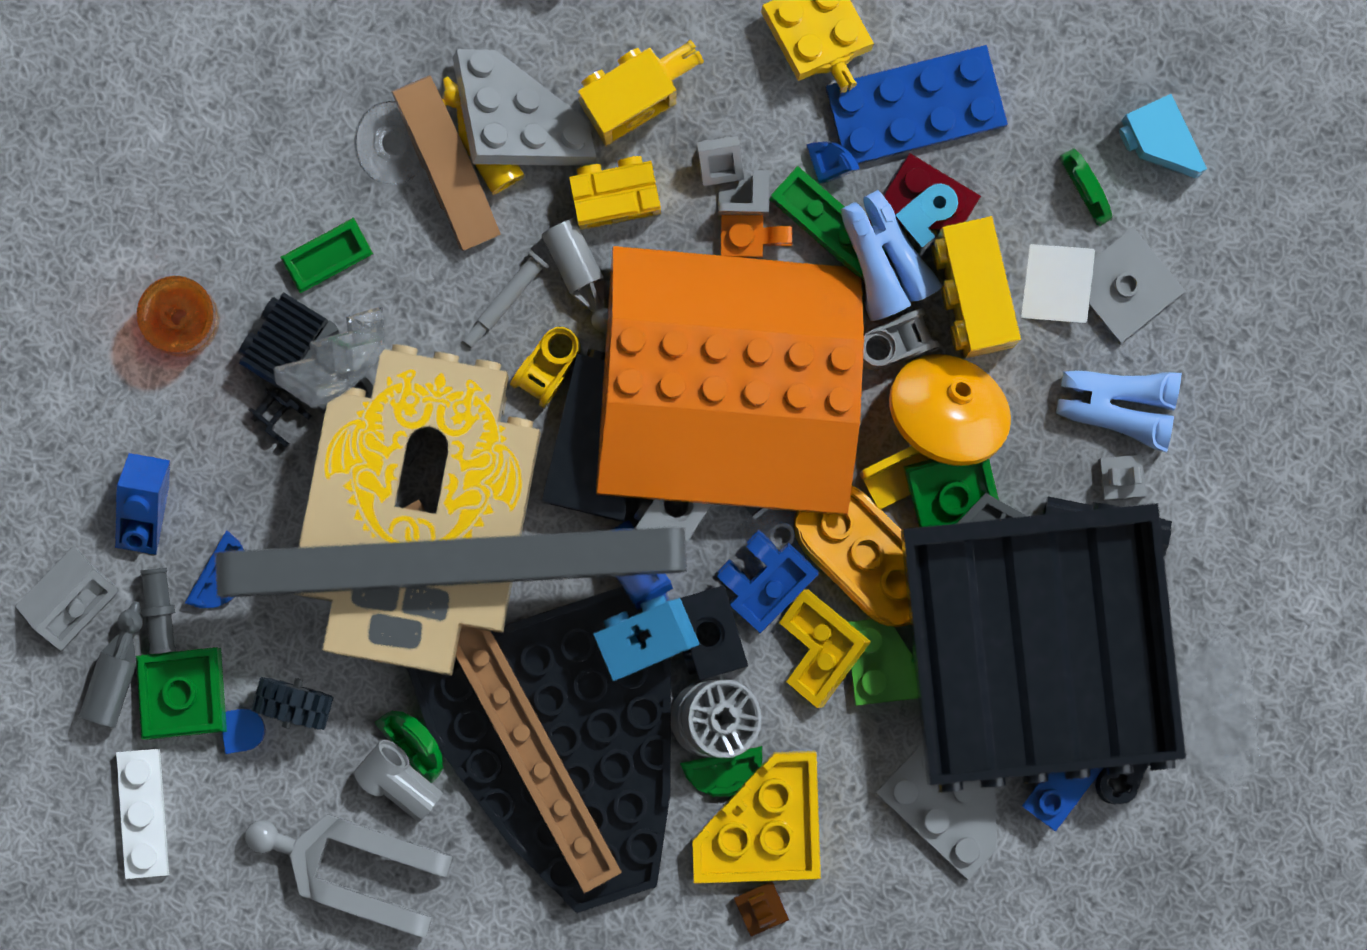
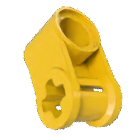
[510,327,581,408]

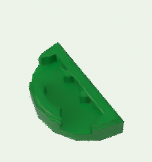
[1059,148,1112,226]
[374,710,443,783]
[680,746,762,796]

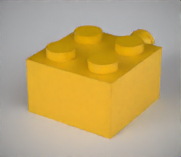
[578,39,704,146]

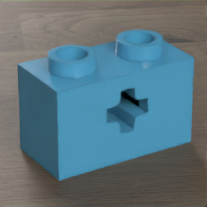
[594,595,700,681]

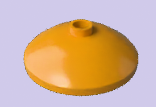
[889,354,1011,466]

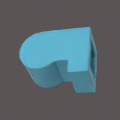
[895,183,958,247]

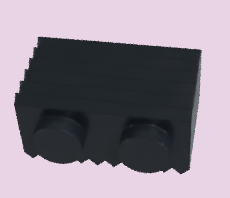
[238,292,328,392]

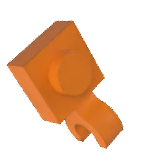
[721,215,793,258]

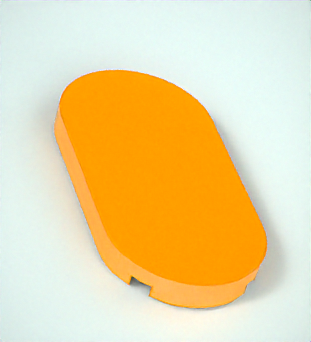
[794,486,910,627]

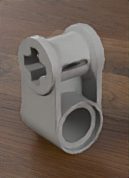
[863,308,940,371]

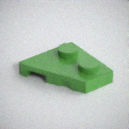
[848,619,918,706]

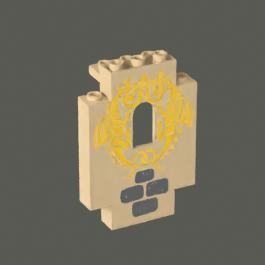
[294,344,541,676]

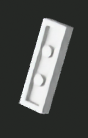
[116,749,169,879]

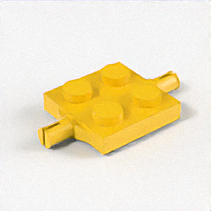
[761,0,874,93]

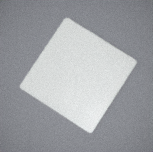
[1021,244,1095,323]

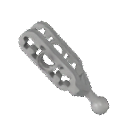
[245,814,453,937]

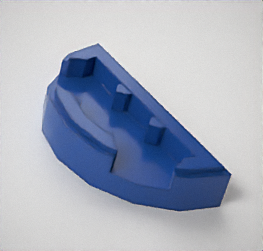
[185,530,244,609]

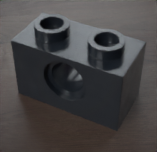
[680,585,748,681]

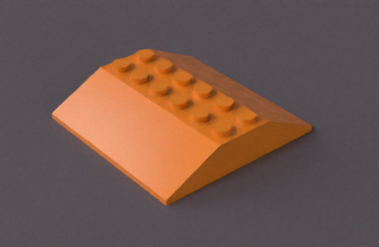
[596,246,864,515]

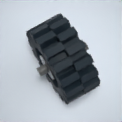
[251,677,334,730]

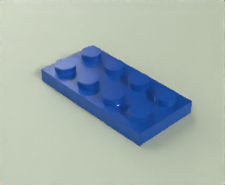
[826,45,1008,164]

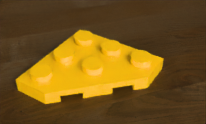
[692,751,821,883]

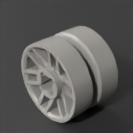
[671,680,761,758]

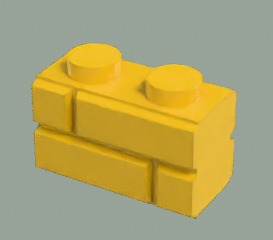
[569,156,661,230]

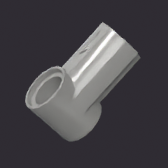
[354,740,443,823]

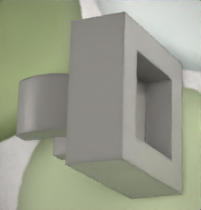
[697,136,744,186]
[1099,455,1146,501]

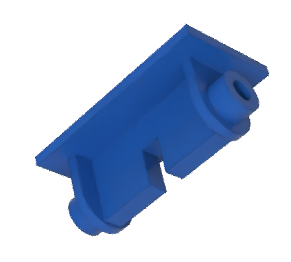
[1022,767,1104,832]

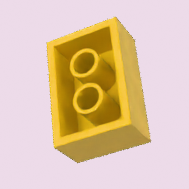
[931,216,1021,359]

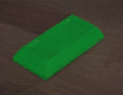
[280,217,373,294]

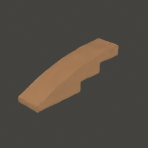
[391,75,501,251]

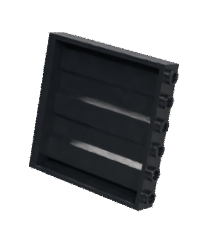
[901,503,1186,792]

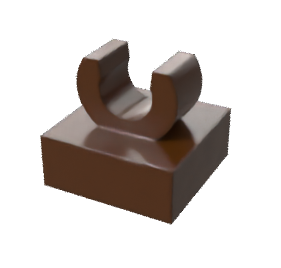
[734,881,789,937]

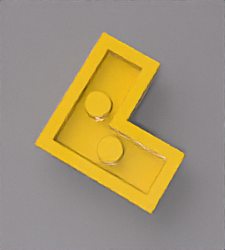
[779,589,871,708]

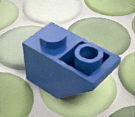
[115,453,170,555]

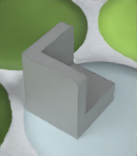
[718,170,770,217]

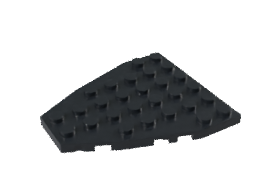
[407,587,671,913]

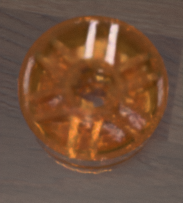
[137,276,220,357]

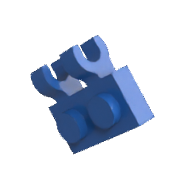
[717,529,819,633]

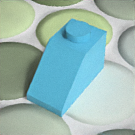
[1119,94,1207,178]

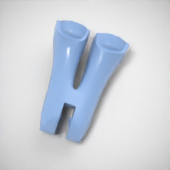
[841,190,942,321]
[1056,371,1182,453]

